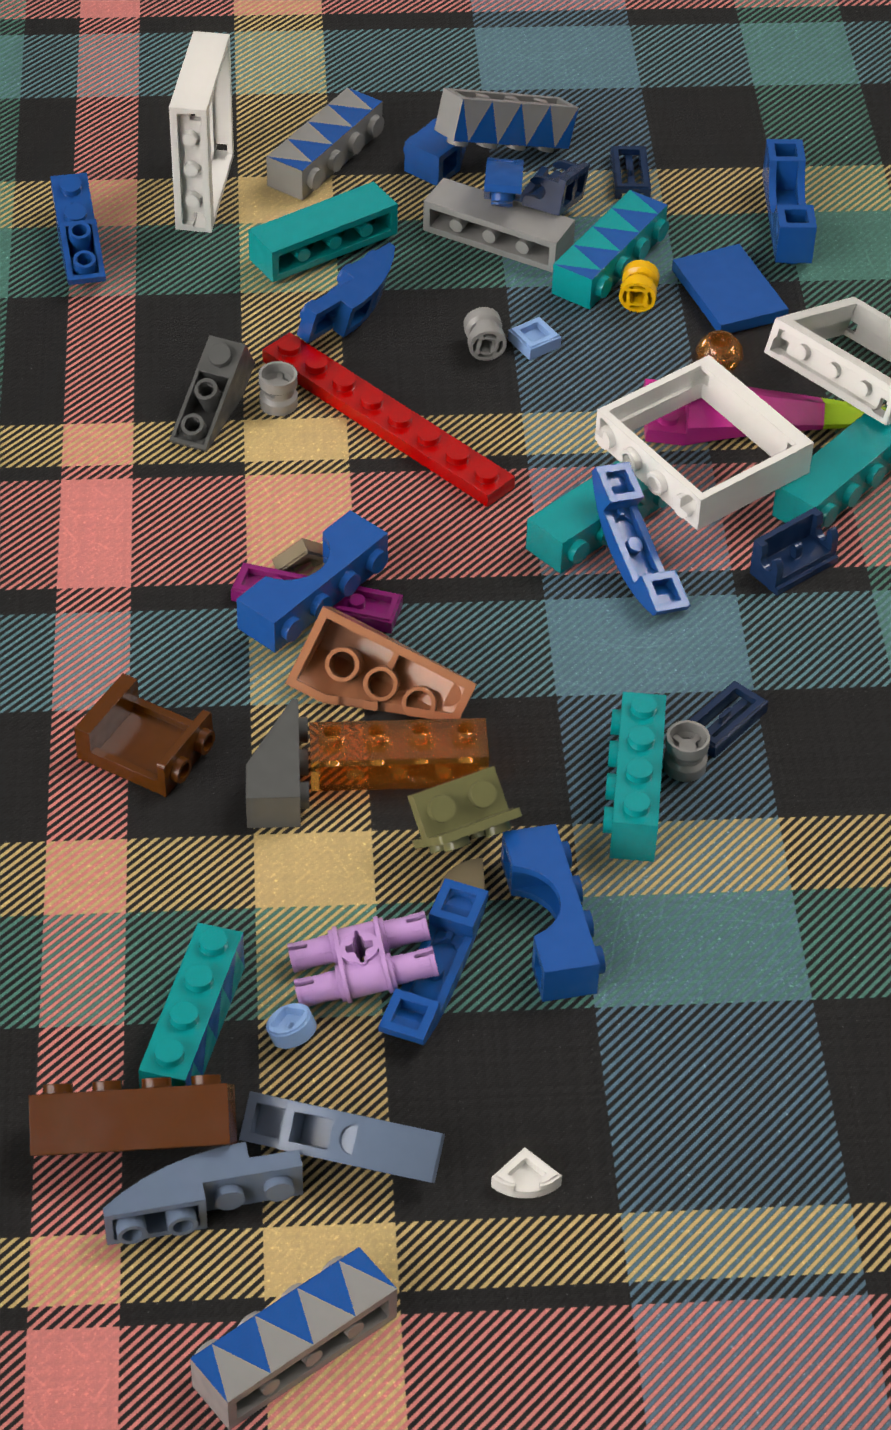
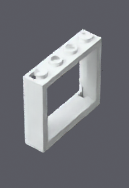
[169,31,234,233]
[764,297,891,425]
[595,355,814,531]

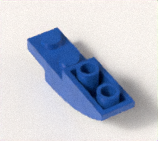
[484,157,524,207]
[50,172,106,285]
[297,242,395,343]

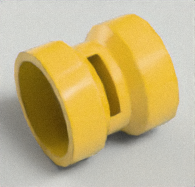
[619,260,660,313]

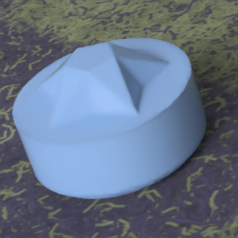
[266,1003,317,1049]

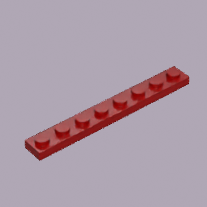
[262,332,515,507]

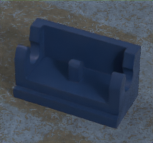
[522,160,590,216]
[750,507,839,596]

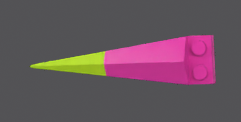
[643,378,887,446]

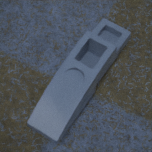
[239,1091,445,1183]
[103,1142,303,1245]

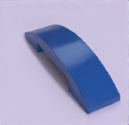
[592,462,691,616]
[378,878,489,1045]

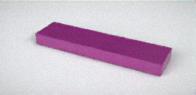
[231,563,403,634]

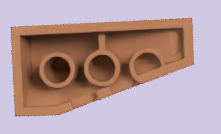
[285,606,477,723]

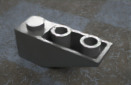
[169,335,255,452]
[246,699,309,828]

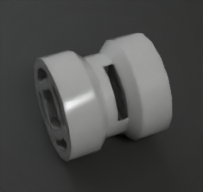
[463,307,507,361]
[259,361,298,416]
[663,720,710,782]

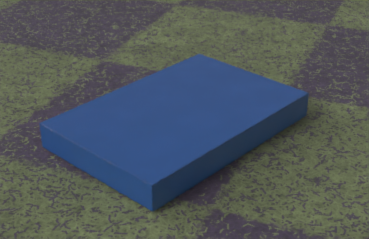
[672,244,789,336]

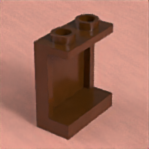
[74,673,215,797]

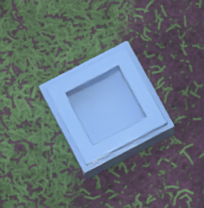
[508,317,561,360]

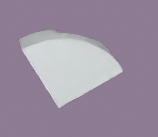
[491,1147,562,1199]

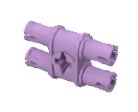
[287,911,439,1007]

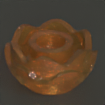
[695,330,743,370]

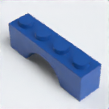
[762,139,817,264]
[236,510,389,653]
[501,824,606,1002]

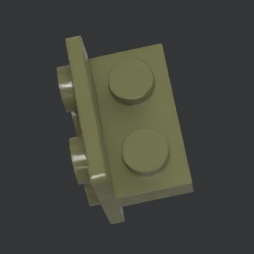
[407,766,522,854]

